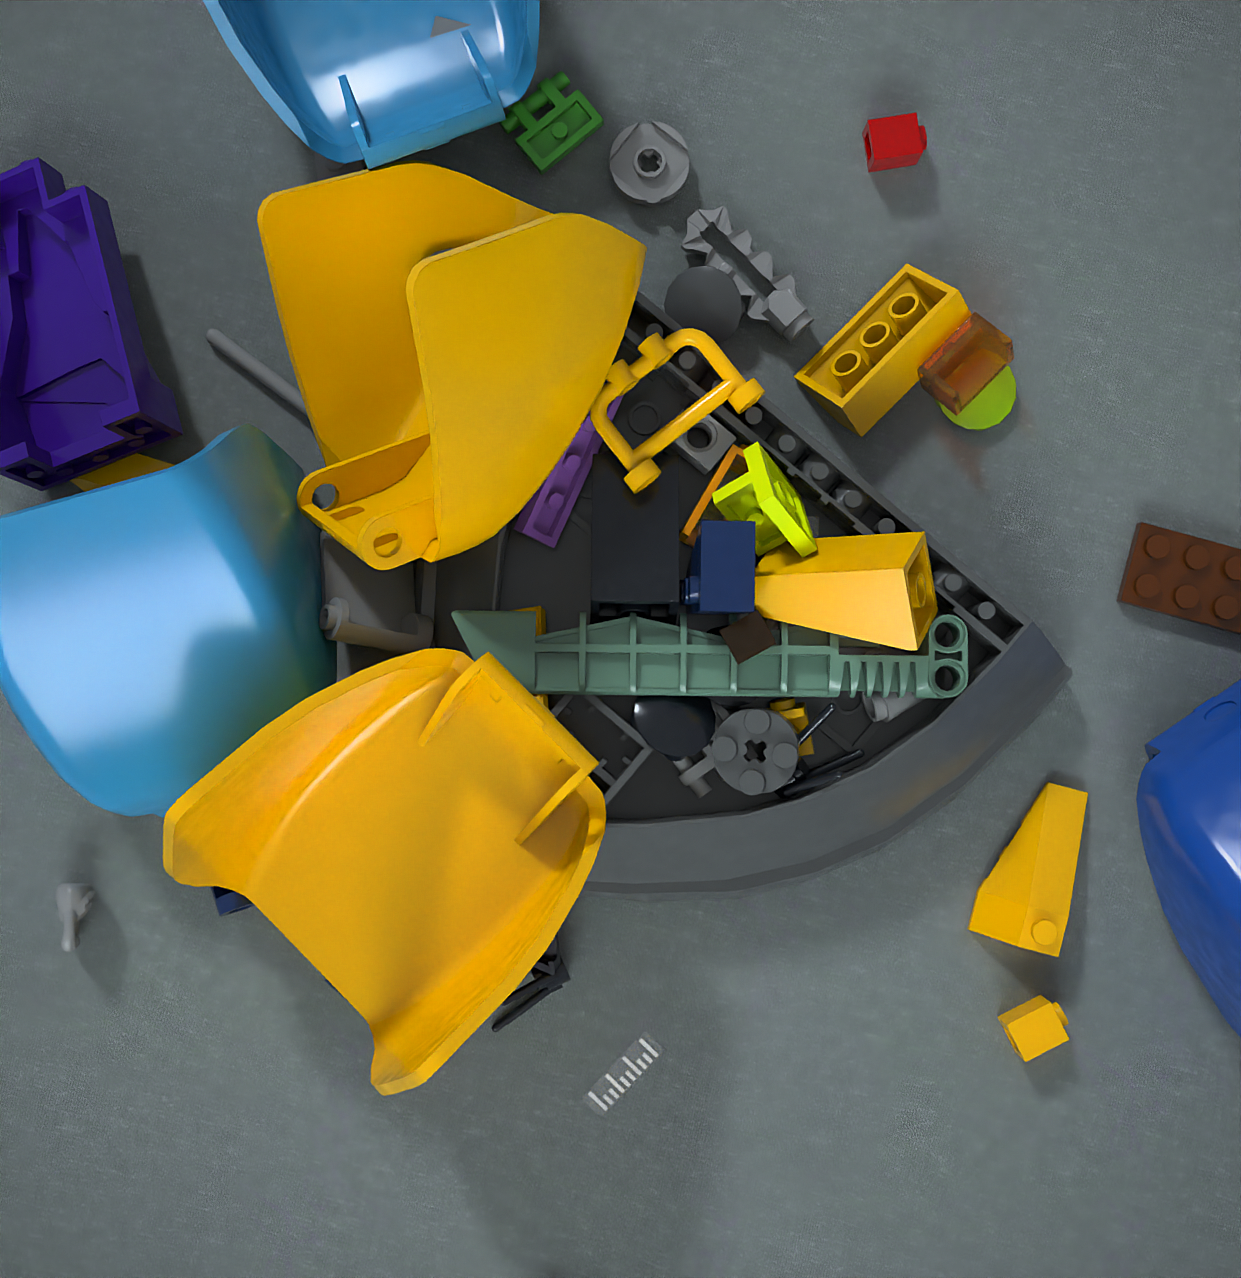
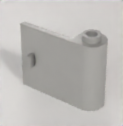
[319,531,433,654]

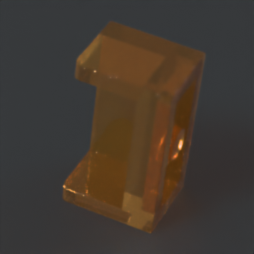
[917,312,1014,416]

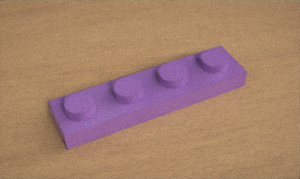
[514,382,624,548]

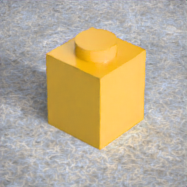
[997,995,1070,1062]

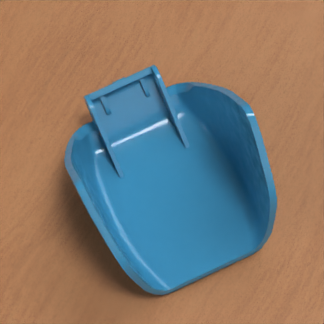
[202,0,540,169]
[0,424,337,818]

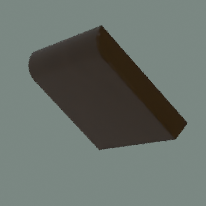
[719,610,776,665]

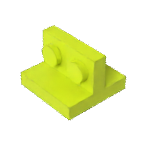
[712,441,817,558]

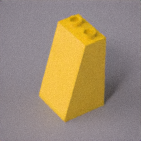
[755,531,938,651]

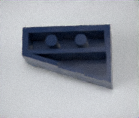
[679,520,755,615]

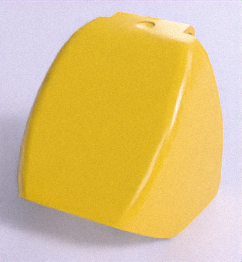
[257,160,647,570]
[163,648,606,1096]

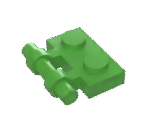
[498,71,604,175]

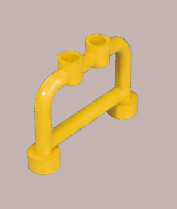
[590,328,766,494]

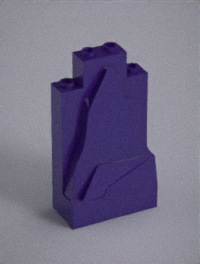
[0,157,183,491]

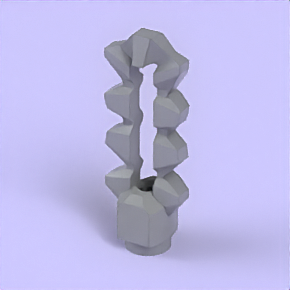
[681,206,814,342]

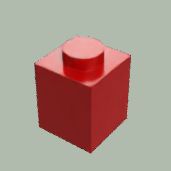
[862,112,927,173]

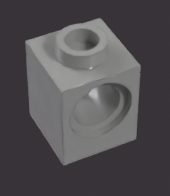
[669,409,736,475]

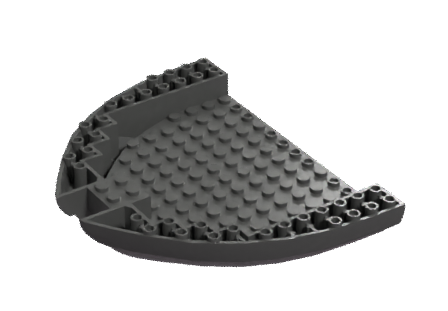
[414,291,1073,902]

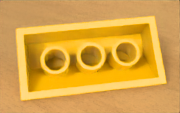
[794,264,976,438]

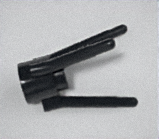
[774,703,865,799]
[492,956,571,1032]

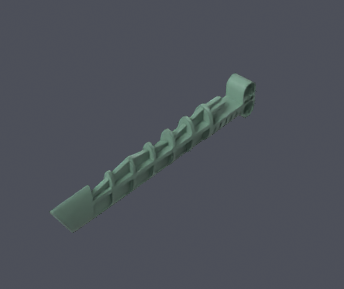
[451,610,968,699]

